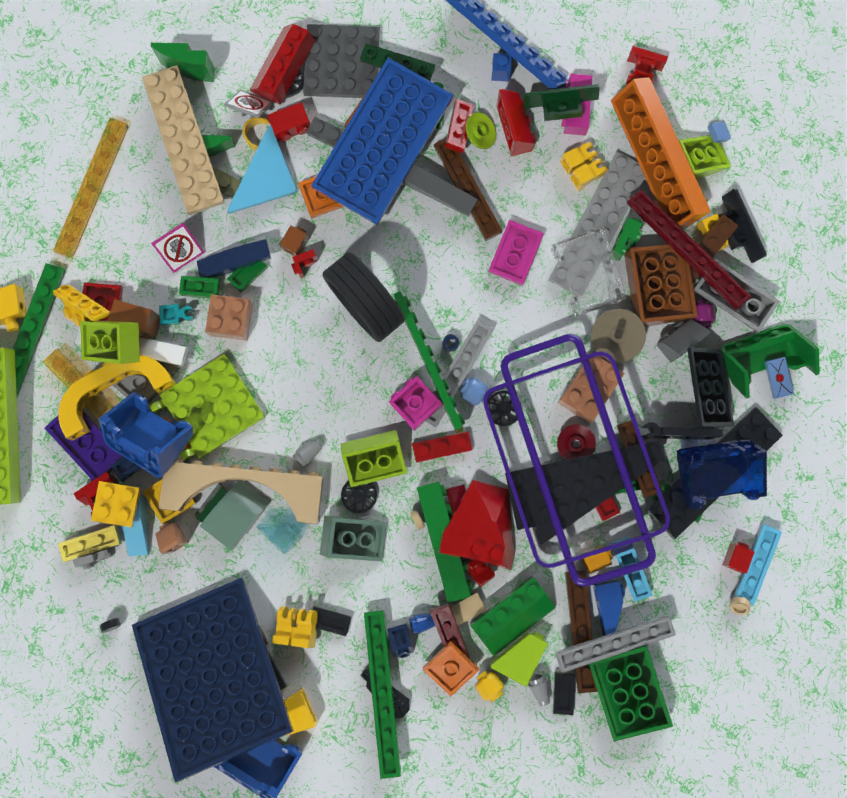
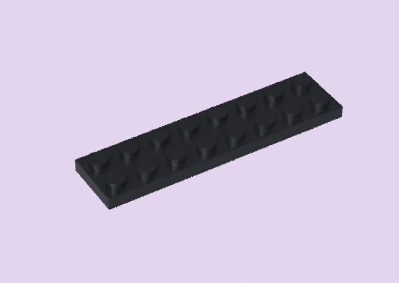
[646,407,783,539]

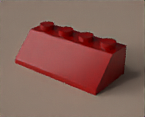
[250,24,315,105]

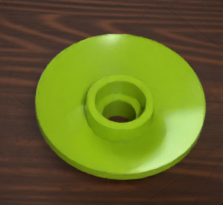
[466,112,496,149]

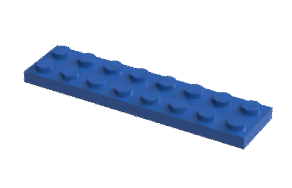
[445,0,569,89]

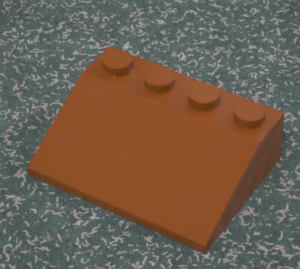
[624,244,698,327]

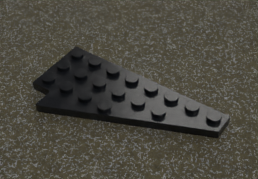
[505,440,664,544]

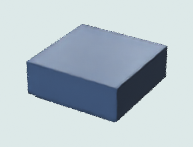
[708,122,731,143]

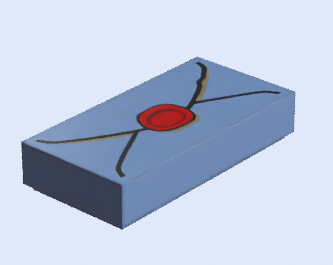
[764,357,794,399]

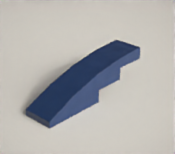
[196,239,271,278]

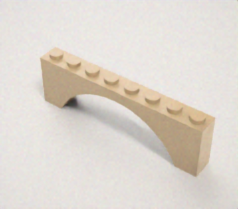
[159,459,323,525]

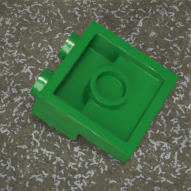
[607,217,643,265]

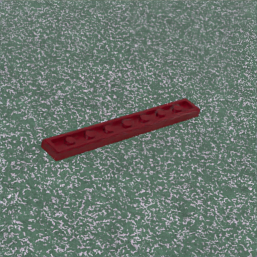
[627,189,751,310]

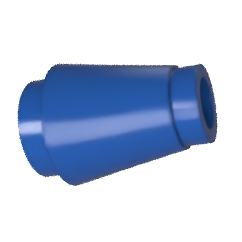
[409,613,435,634]

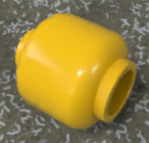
[475,670,504,702]

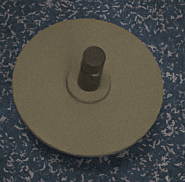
[591,309,646,363]

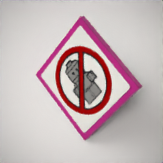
[151,223,205,273]

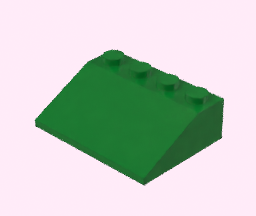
[589,645,673,742]

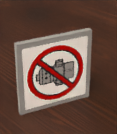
[224,90,273,119]

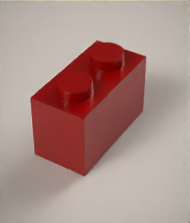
[267,102,310,142]

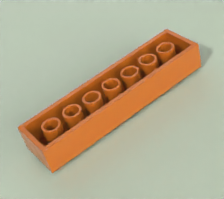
[611,77,711,229]

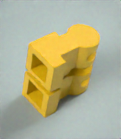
[560,142,609,191]
[272,606,317,648]

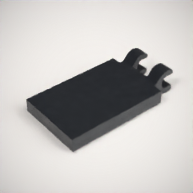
[641,422,723,440]

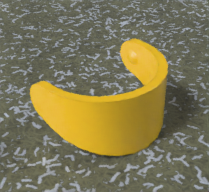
[243,117,269,151]

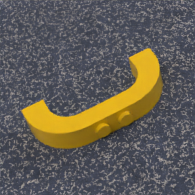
[58,355,176,441]

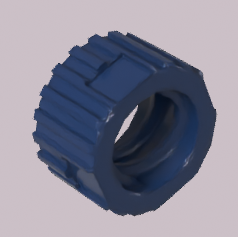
[442,334,459,352]

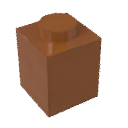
[279,225,309,256]

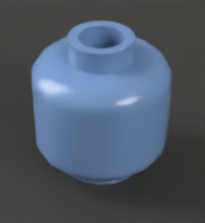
[459,377,488,405]

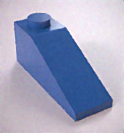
[593,580,625,636]

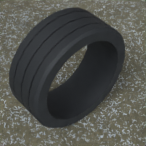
[322,252,405,342]

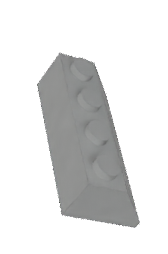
[694,259,780,333]

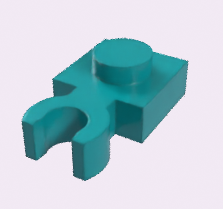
[159,304,194,326]

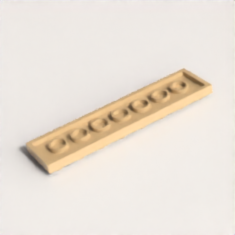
[142,65,225,215]

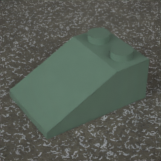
[320,515,387,561]

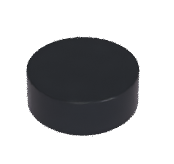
[99,618,121,633]

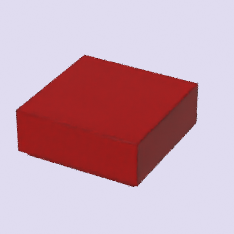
[595,496,620,521]

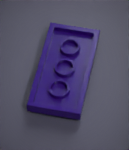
[45,411,123,481]

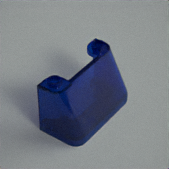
[676,440,767,509]

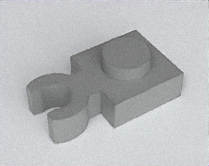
[73,549,113,570]

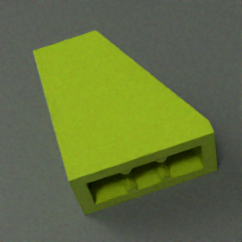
[489,631,548,687]

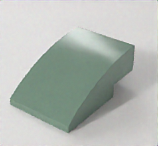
[200,480,271,550]

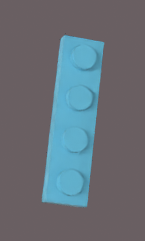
[733,524,782,605]

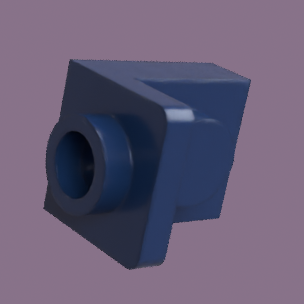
[387,624,414,658]

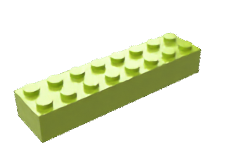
[0,347,21,505]

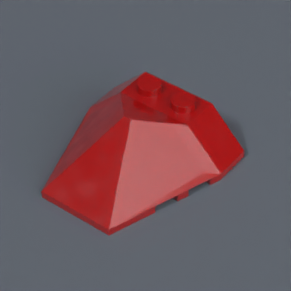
[438,480,515,570]

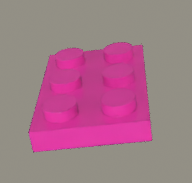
[488,220,544,286]

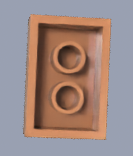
[558,352,625,424]

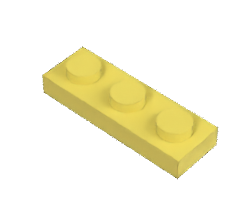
[58,525,122,562]

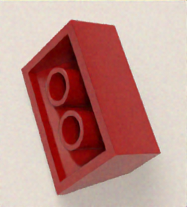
[496,89,536,157]

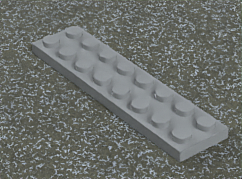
[548,152,645,297]

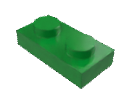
[179,276,220,298]

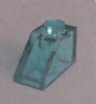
[256,523,303,554]

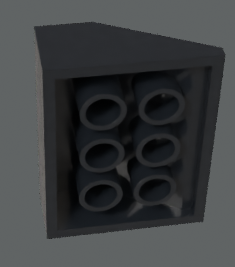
[687,347,734,429]

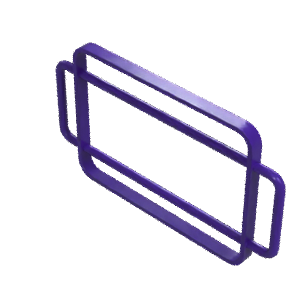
[483,334,670,587]

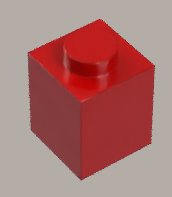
[722,542,755,574]

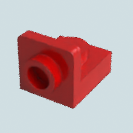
[291,249,318,278]
[468,560,495,587]

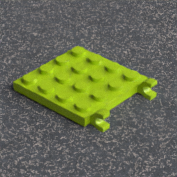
[149,354,266,462]

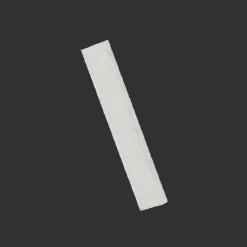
[75,327,188,367]

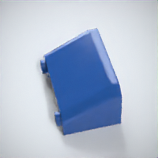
[99,392,193,478]
[214,740,302,798]

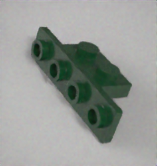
[360,44,435,81]
[523,84,600,121]

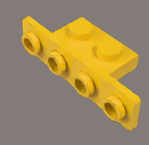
[53,285,110,327]

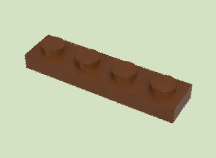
[690,214,738,283]
[616,420,663,499]

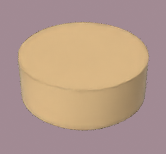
[410,510,425,530]
[729,597,751,615]

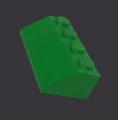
[470,576,556,656]

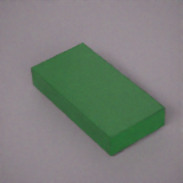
[227,261,268,293]

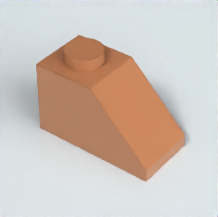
[155,522,189,554]

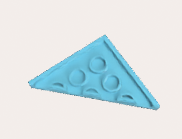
[227,125,297,214]

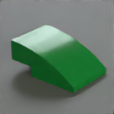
[150,42,215,82]

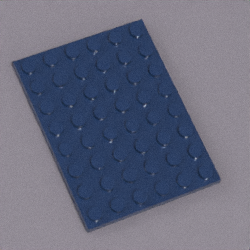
[132,578,294,782]

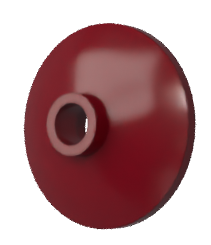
[557,424,596,460]

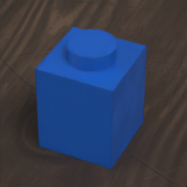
[491,53,512,82]

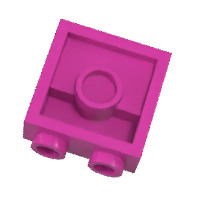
[389,376,443,431]

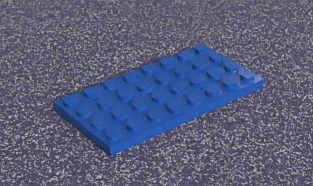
[311,58,453,225]

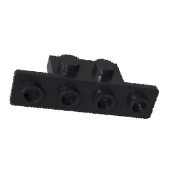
[718,188,767,263]

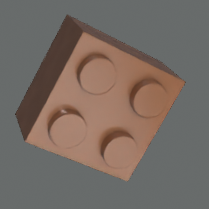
[205,295,253,341]

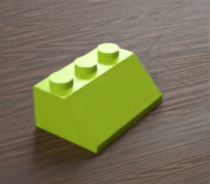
[340,430,407,487]

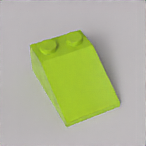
[678,135,731,180]
[80,321,140,364]

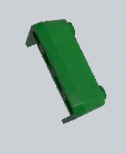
[720,324,820,399]

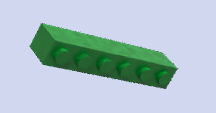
[417,481,473,603]

